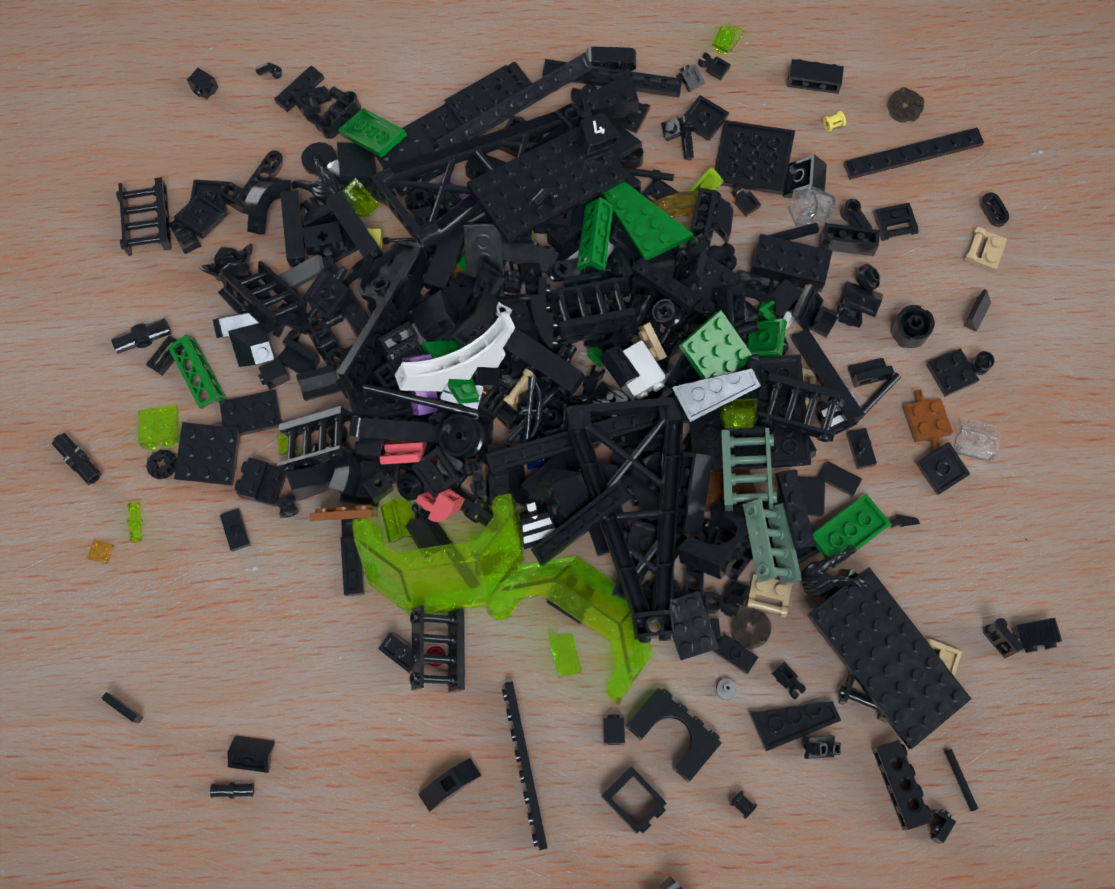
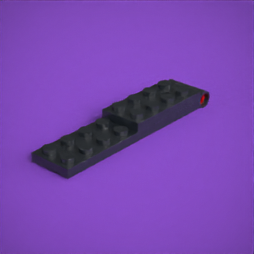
[402,62,532,150]

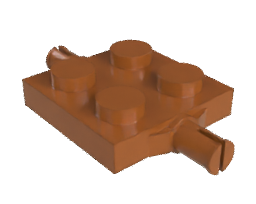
[903,389,953,450]

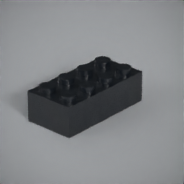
[750,234,832,293]

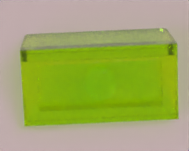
[380,499,415,543]
[548,634,582,678]

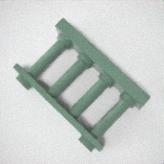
[722,428,777,511]
[743,499,802,585]

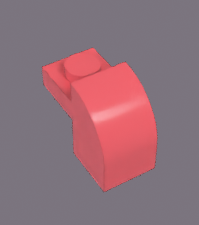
[416,489,465,522]

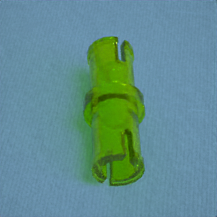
[126,502,143,543]

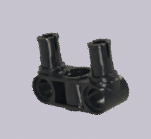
[305,86,361,139]
[307,311,354,371]

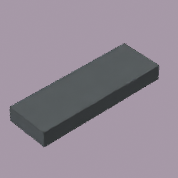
[278,255,324,289]

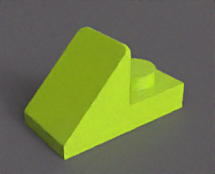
[687,168,724,205]

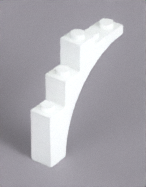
[395,313,515,392]

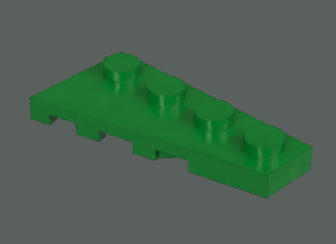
[422,340,479,404]

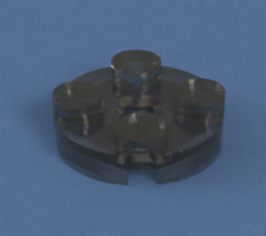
[887,87,924,123]
[730,608,772,649]

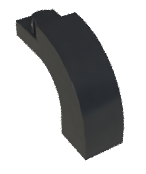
[243,177,291,235]
[312,440,361,497]

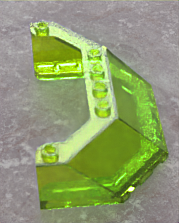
[352,494,525,615]
[485,556,653,705]

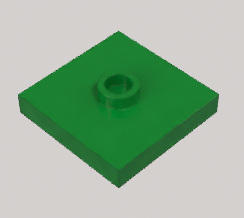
[747,319,787,358]

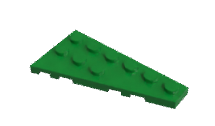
[601,182,694,260]

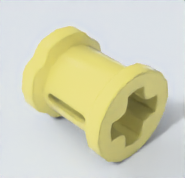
[823,111,846,132]

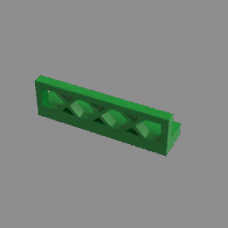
[577,197,614,271]
[168,335,227,409]

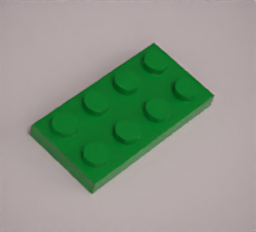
[338,108,407,158]
[813,494,891,569]

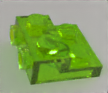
[137,405,180,450]

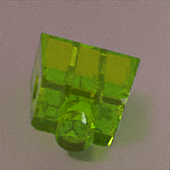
[720,399,757,428]

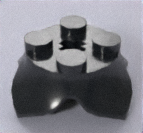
[199,244,253,285]

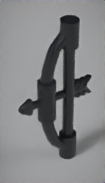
[519,376,550,443]

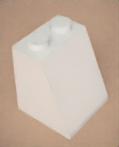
[607,340,665,400]

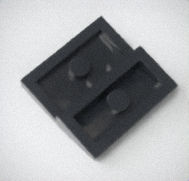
[377,321,426,372]

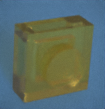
[87,539,114,564]

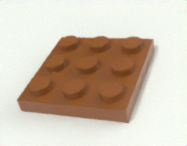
[310,505,378,521]

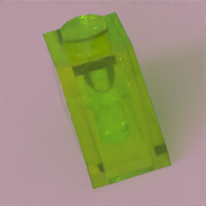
[712,23,745,54]
[343,178,379,218]

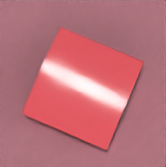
[380,440,427,464]

